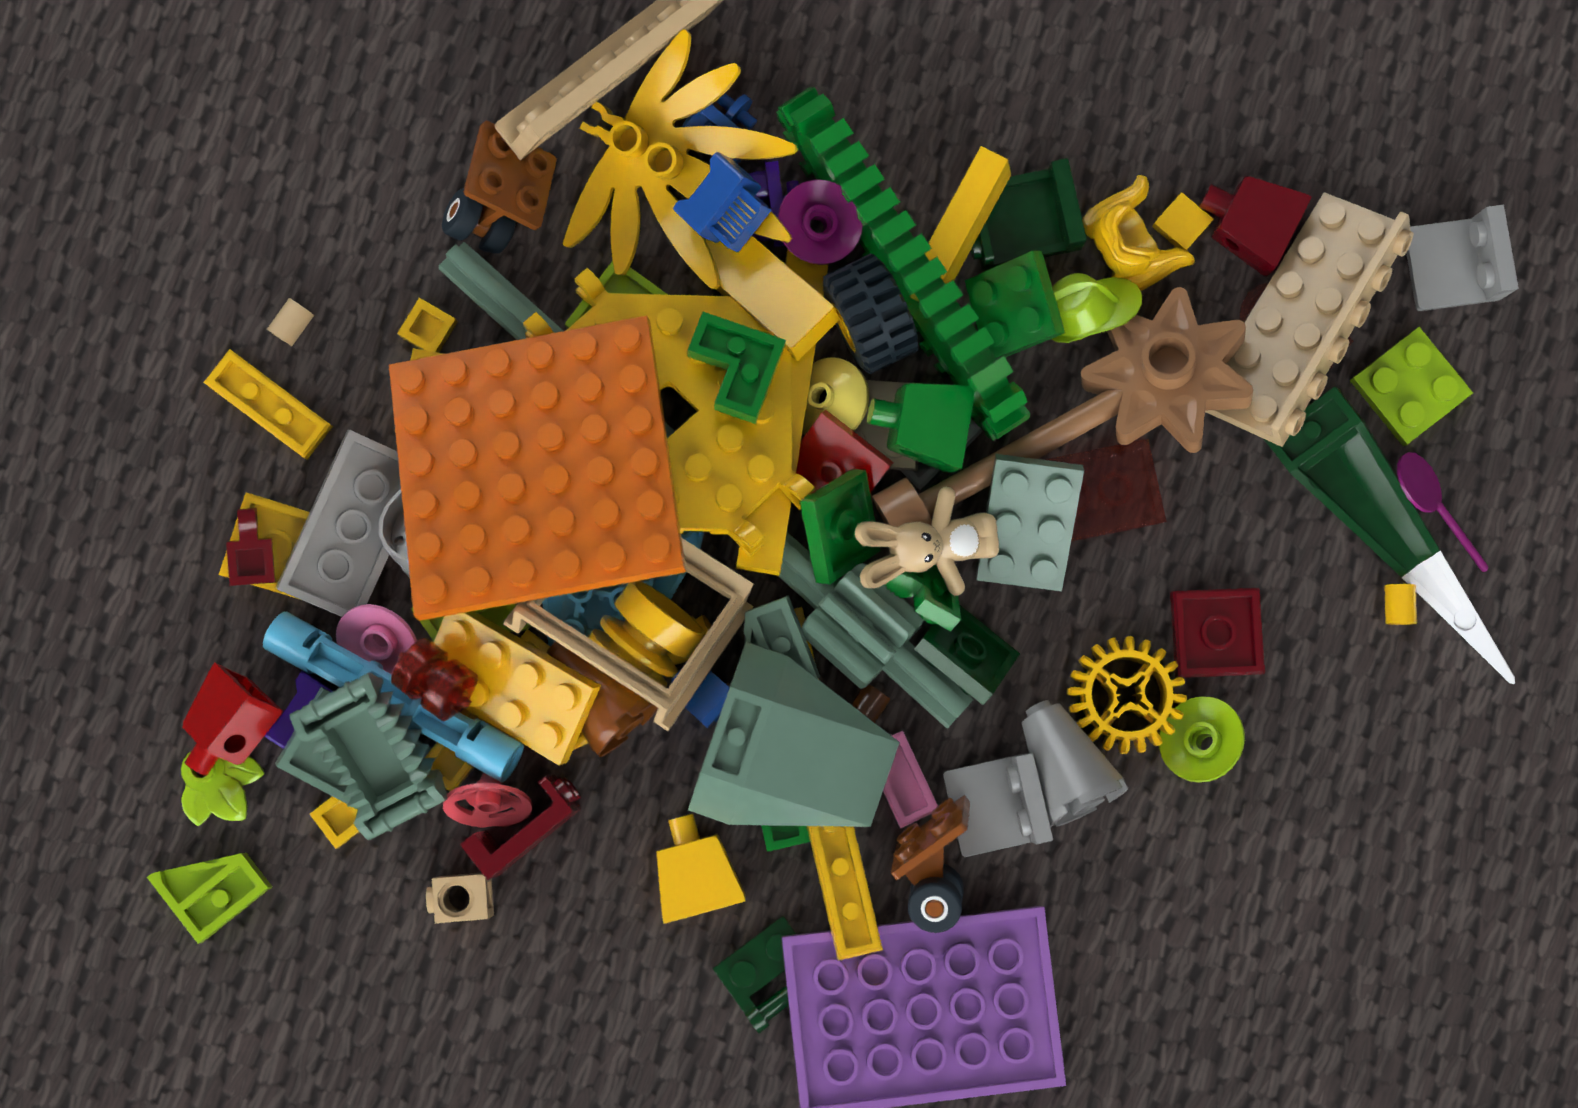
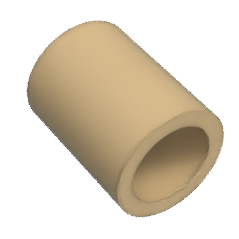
[267,298,314,346]

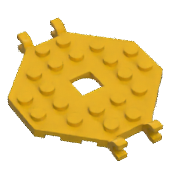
[523,268,815,557]

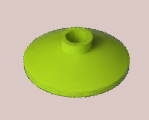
[1159,697,1245,783]

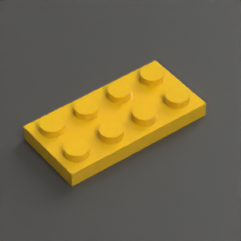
[418,611,601,766]

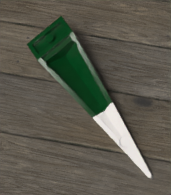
[1264,386,1515,684]

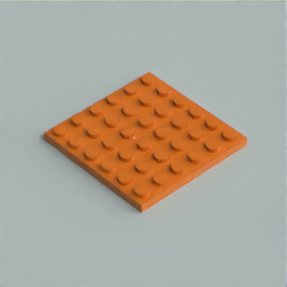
[389,315,686,621]

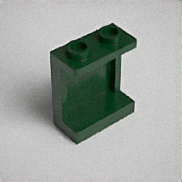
[970,158,1087,270]

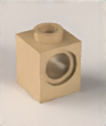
[426,873,494,923]

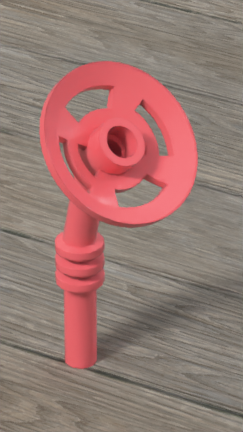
[443,773,532,828]

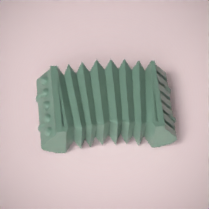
[290,672,447,840]

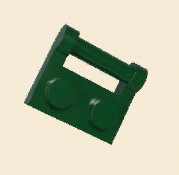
[713,916,796,1033]

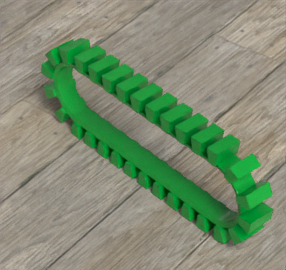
[776,87,1030,440]

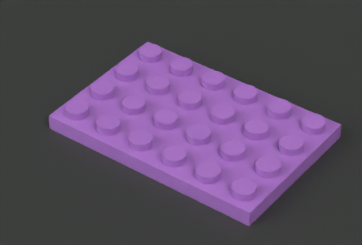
[781,906,1066,1108]

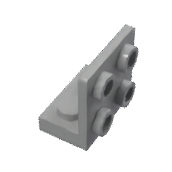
[1406,204,1519,311]
[943,753,1054,857]

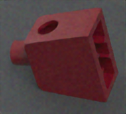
[1199,176,1312,277]

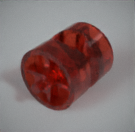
[391,638,478,721]

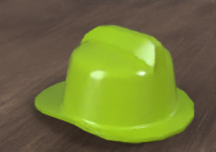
[1052,273,1142,343]

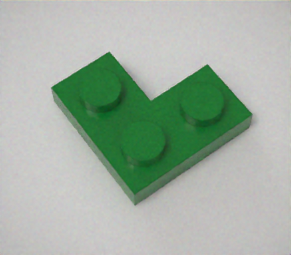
[687,312,786,424]

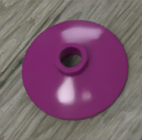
[778,179,863,265]

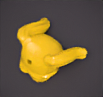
[1082,175,1195,291]

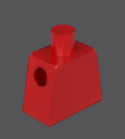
[183,662,283,776]

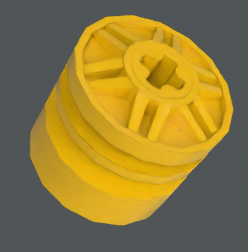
[588,581,705,688]

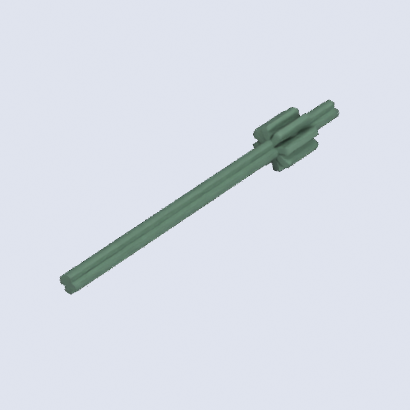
[439,242,974,729]

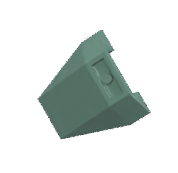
[688,642,900,827]

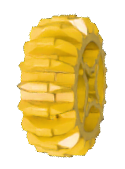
[1067,636,1187,754]

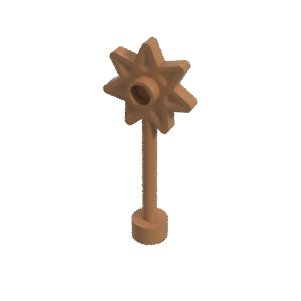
[871,287,1253,527]

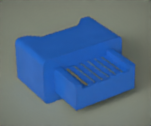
[673,152,772,252]

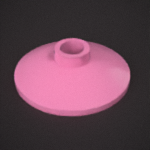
[336,604,419,679]

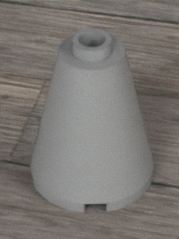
[1021,700,1129,827]

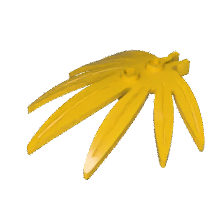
[563,29,798,289]

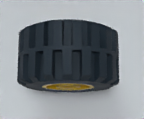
[823,253,918,374]

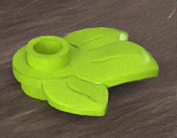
[181,752,264,826]

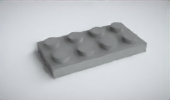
[275,430,401,617]

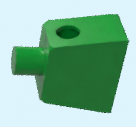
[867,383,975,473]

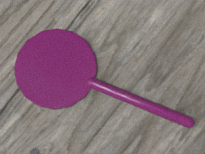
[1397,452,1488,572]

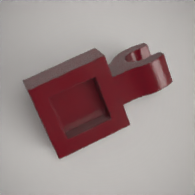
[226,508,276,586]

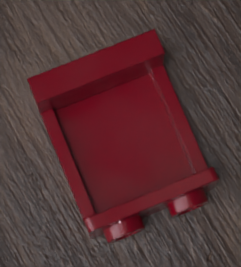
[460,775,582,880]

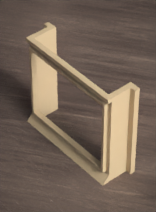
[504,537,754,731]

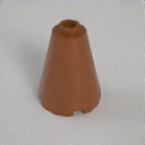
[547,642,658,757]

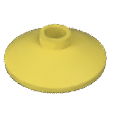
[802,357,869,435]

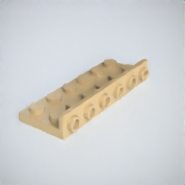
[495,0,723,160]
[1205,192,1414,447]

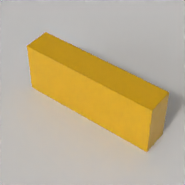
[909,146,1011,302]
[706,236,839,362]

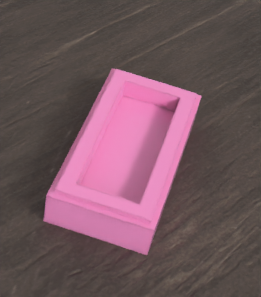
[883,731,938,828]

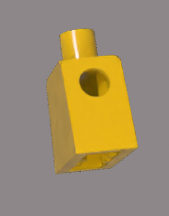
[657,814,746,924]

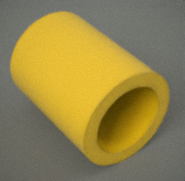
[1384,584,1417,625]

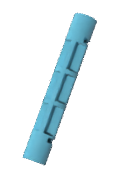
[263,612,524,782]

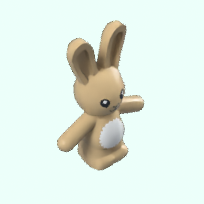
[855,486,999,596]

